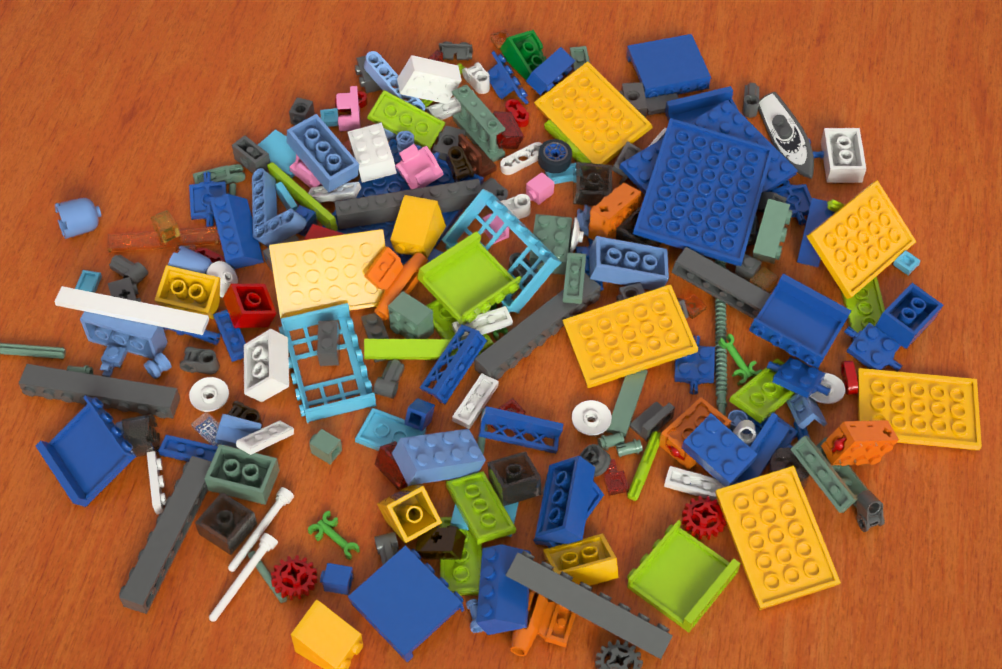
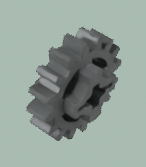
[595,640,643,669]

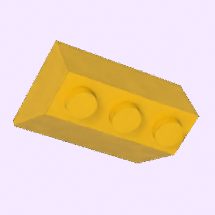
[154,265,220,319]
[543,533,619,586]

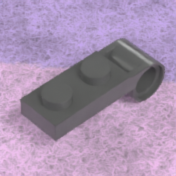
[361,313,389,363]

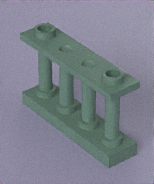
[452,84,505,162]
[791,436,868,513]

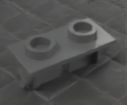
[438,42,473,61]

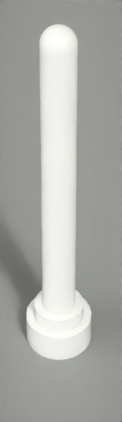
[228,487,294,572]
[209,533,278,622]

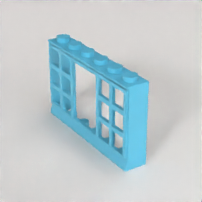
[442,189,562,314]
[278,303,376,423]

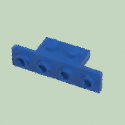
[487,51,529,105]

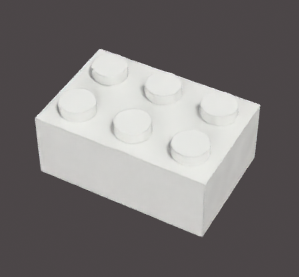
[397,55,462,104]
[348,123,397,183]
[821,128,866,183]
[244,329,289,402]

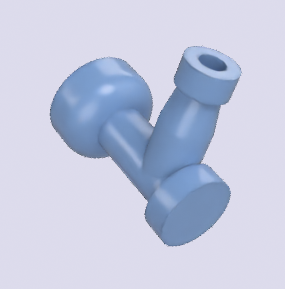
[466,599,484,633]

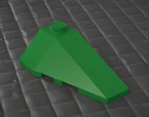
[500,30,547,94]

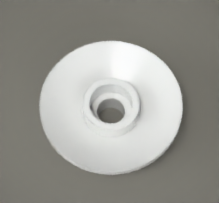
[569,217,584,253]
[206,261,238,298]
[810,373,845,404]
[189,377,229,412]
[572,400,612,435]

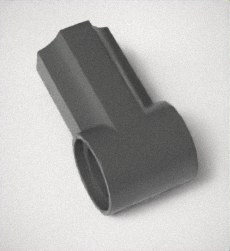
[742,83,760,118]
[109,255,148,285]
[374,359,405,399]
[374,531,399,565]

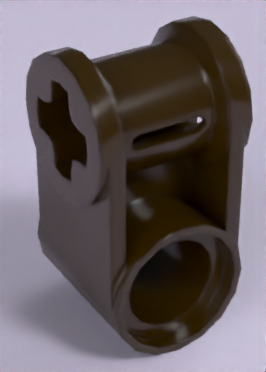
[446,146,474,182]
[226,401,263,429]

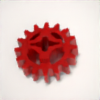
[682,496,726,540]
[271,555,317,600]

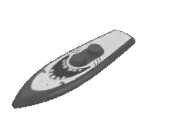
[758,92,814,179]

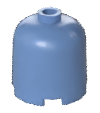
[54,198,101,239]
[167,246,212,274]

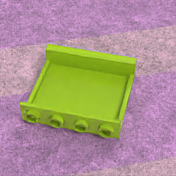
[417,231,521,325]
[627,520,741,632]

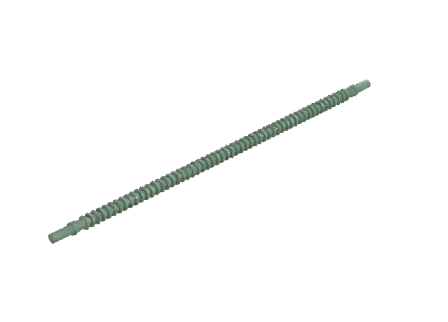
[715,259,728,416]

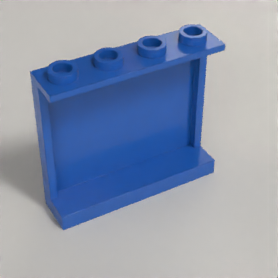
[626,34,711,98]
[665,86,739,123]
[749,274,851,369]
[36,395,136,507]
[348,545,464,662]

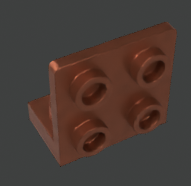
[458,133,497,177]

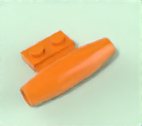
[364,247,428,320]
[510,589,576,656]

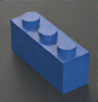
[526,47,575,95]

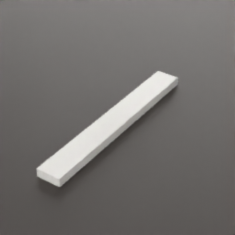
[54,286,209,335]

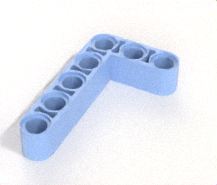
[364,51,425,141]

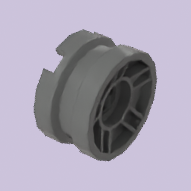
[580,444,611,477]

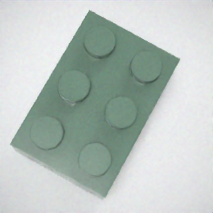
[753,199,792,264]
[529,214,572,275]
[204,444,280,505]

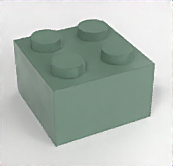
[388,291,434,339]

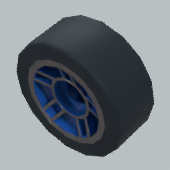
[538,139,572,173]

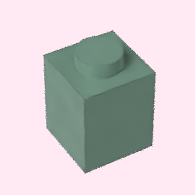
[309,429,342,465]

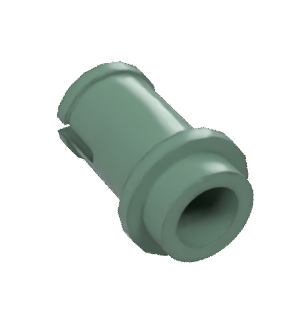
[67,365,93,374]
[598,432,625,451]
[616,439,643,457]

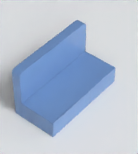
[787,393,827,429]
[215,414,262,448]

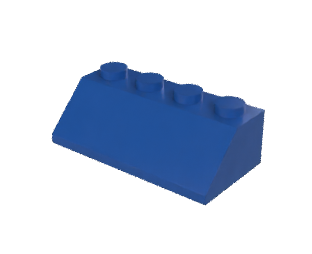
[210,194,264,269]
[535,455,595,544]
[476,544,532,635]

